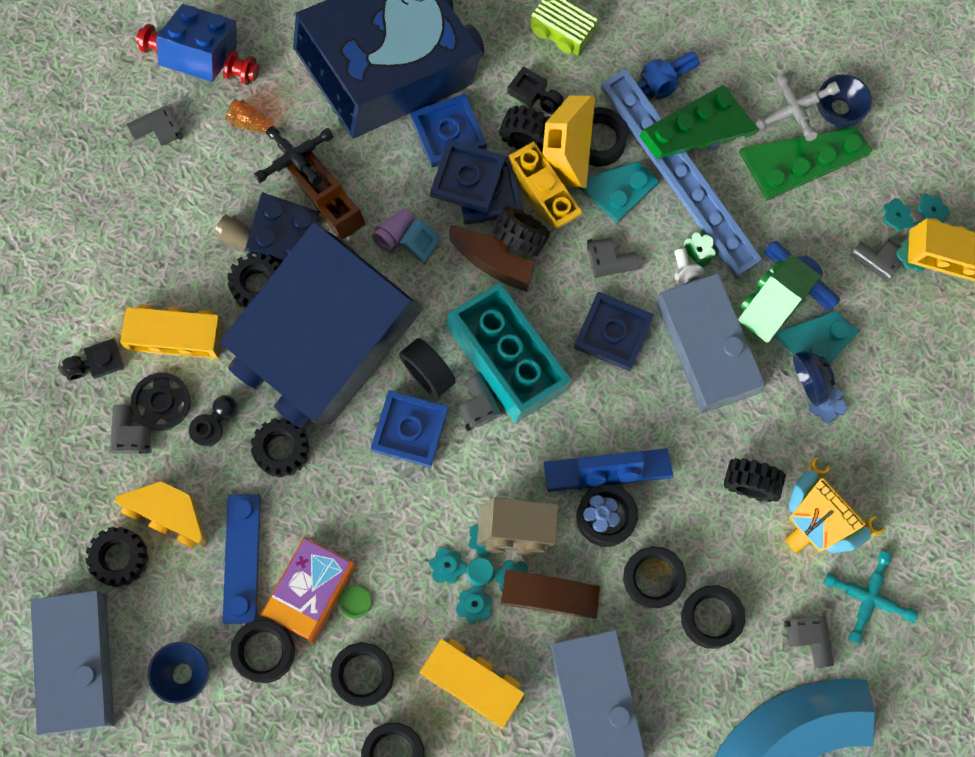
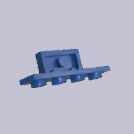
[544,448,673,492]

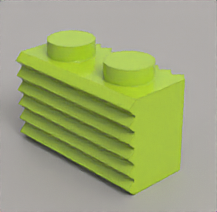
[531,0,599,56]

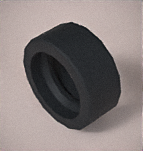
[589,107,628,167]
[399,338,456,398]
[576,484,638,547]
[623,546,686,608]
[681,585,745,649]
[230,619,295,683]
[330,642,394,707]
[361,722,425,757]

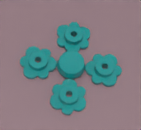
[883,194,949,272]
[429,524,528,624]

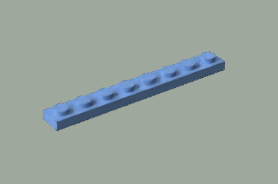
[600,68,763,278]

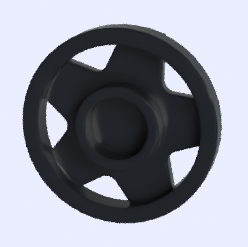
[131,373,191,431]

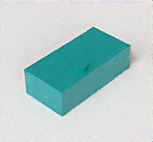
[446,282,572,424]

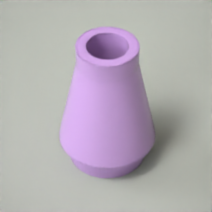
[372,208,415,252]

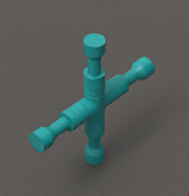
[823,551,919,645]

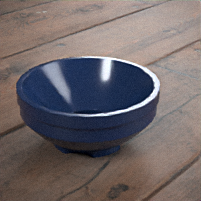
[817,74,872,127]
[793,351,836,406]
[147,642,209,704]

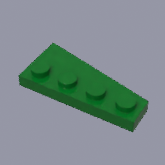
[639,84,759,159]
[739,127,872,201]

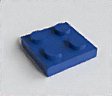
[410,93,487,168]
[370,390,449,468]

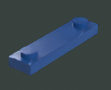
[222,494,261,624]

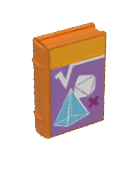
[261,537,357,644]

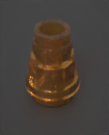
[225,99,272,135]

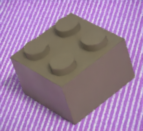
[477,497,558,556]

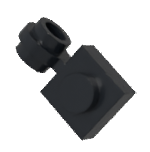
[507,66,564,115]
[60,339,124,381]

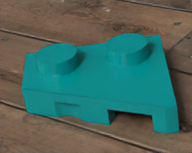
[578,162,659,223]
[774,311,860,364]

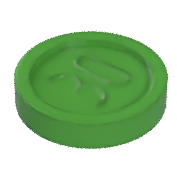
[339,586,371,619]

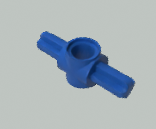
[636,51,700,99]
[764,241,840,311]

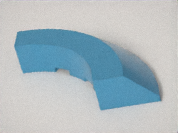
[715,679,875,757]

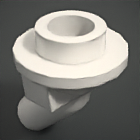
[674,248,705,286]

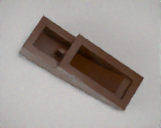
[287,151,366,239]
[449,225,535,292]
[501,570,600,619]

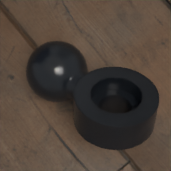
[189,395,237,446]

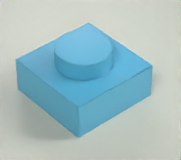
[399,219,441,262]

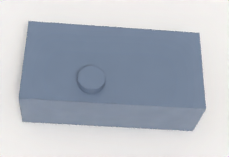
[656,273,765,414]
[30,590,114,735]
[550,630,645,757]

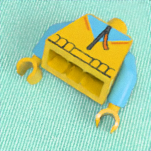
[784,457,885,554]

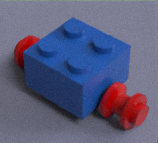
[136,4,259,85]

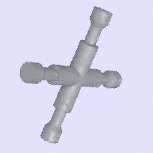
[754,74,840,141]

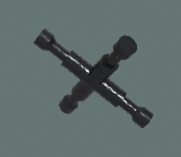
[253,126,334,186]

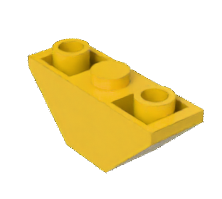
[543,95,595,188]
[508,141,583,230]
[114,481,207,549]

